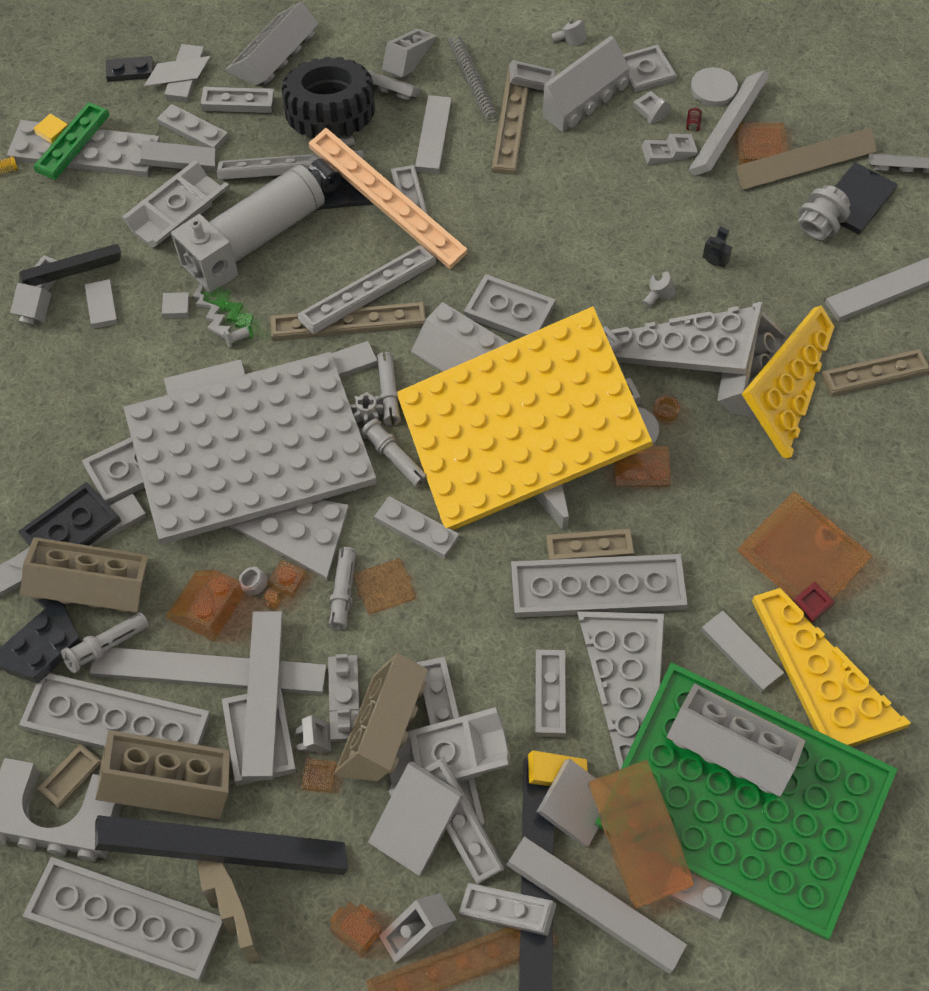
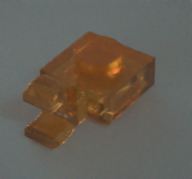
[264,559,307,610]

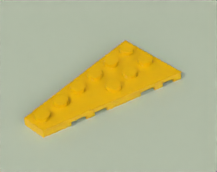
[742,305,834,458]
[752,588,911,747]

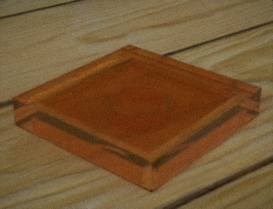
[736,122,788,164]

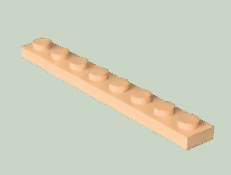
[309,128,467,270]

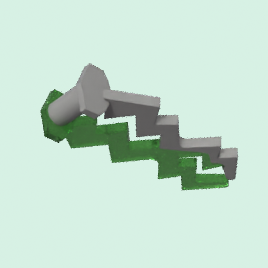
[193,284,254,349]

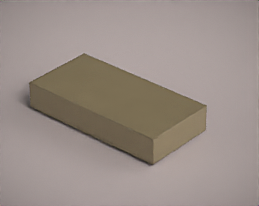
[37,743,102,809]

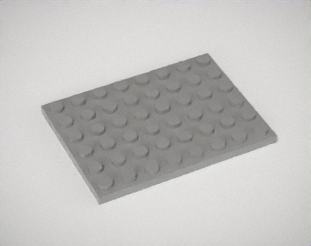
[123,352,377,545]

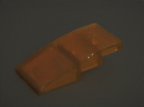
[588,760,694,909]

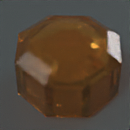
[653,395,681,423]

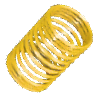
[0,156,18,175]

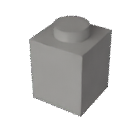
[10,283,52,325]

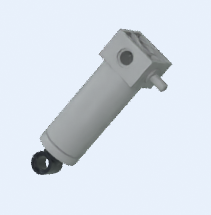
[171,158,342,294]

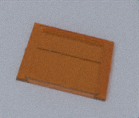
[737,491,873,599]

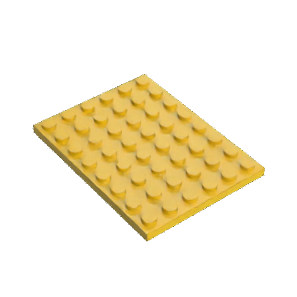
[397,306,653,530]

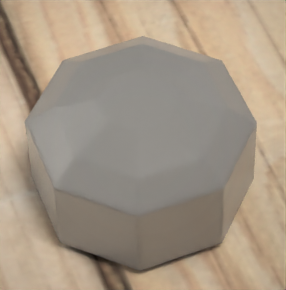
[238,566,268,596]

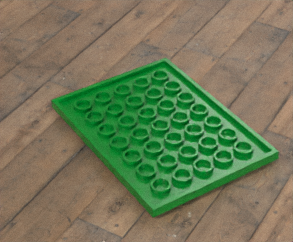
[595,662,897,941]

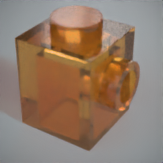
[330,902,382,958]

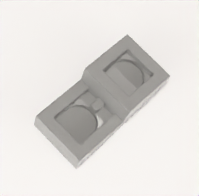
[641,134,698,165]

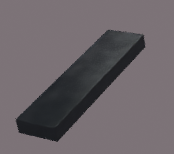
[19,244,121,286]

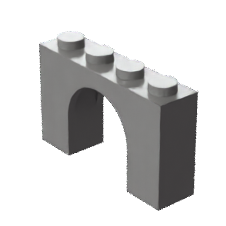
[0,758,123,862]

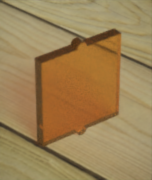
[354,558,416,614]

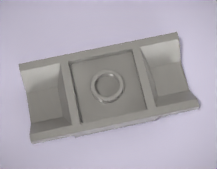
[122,160,229,248]
[389,707,511,797]

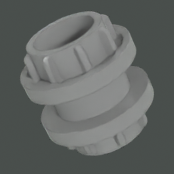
[798,186,851,240]

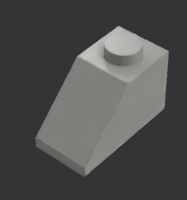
[379,893,457,963]

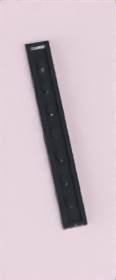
[518,758,554,991]
[95,815,348,875]

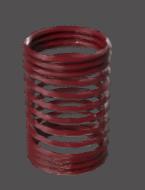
[686,107,702,132]

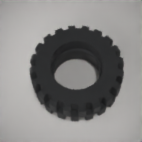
[281,57,375,139]

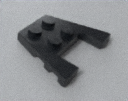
[0,598,82,684]

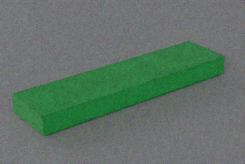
[33,102,110,180]

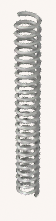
[448,36,497,122]

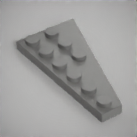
[610,302,763,375]
[228,500,349,581]
[577,611,665,769]

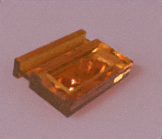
[614,446,671,487]

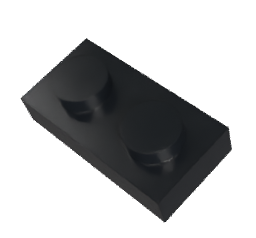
[106,56,154,82]

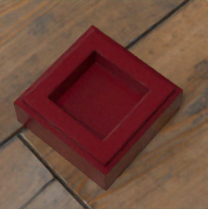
[793,581,835,623]

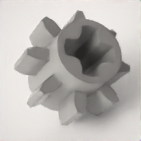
[350,392,383,425]

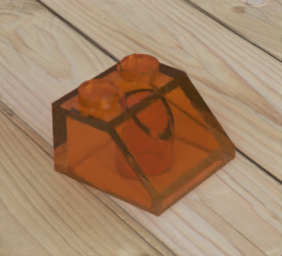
[165,570,244,642]

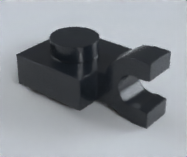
[702,226,732,268]

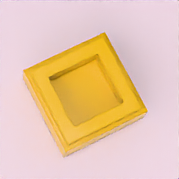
[34,114,68,144]

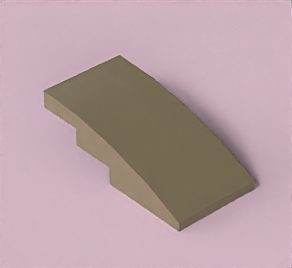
[197,860,260,963]

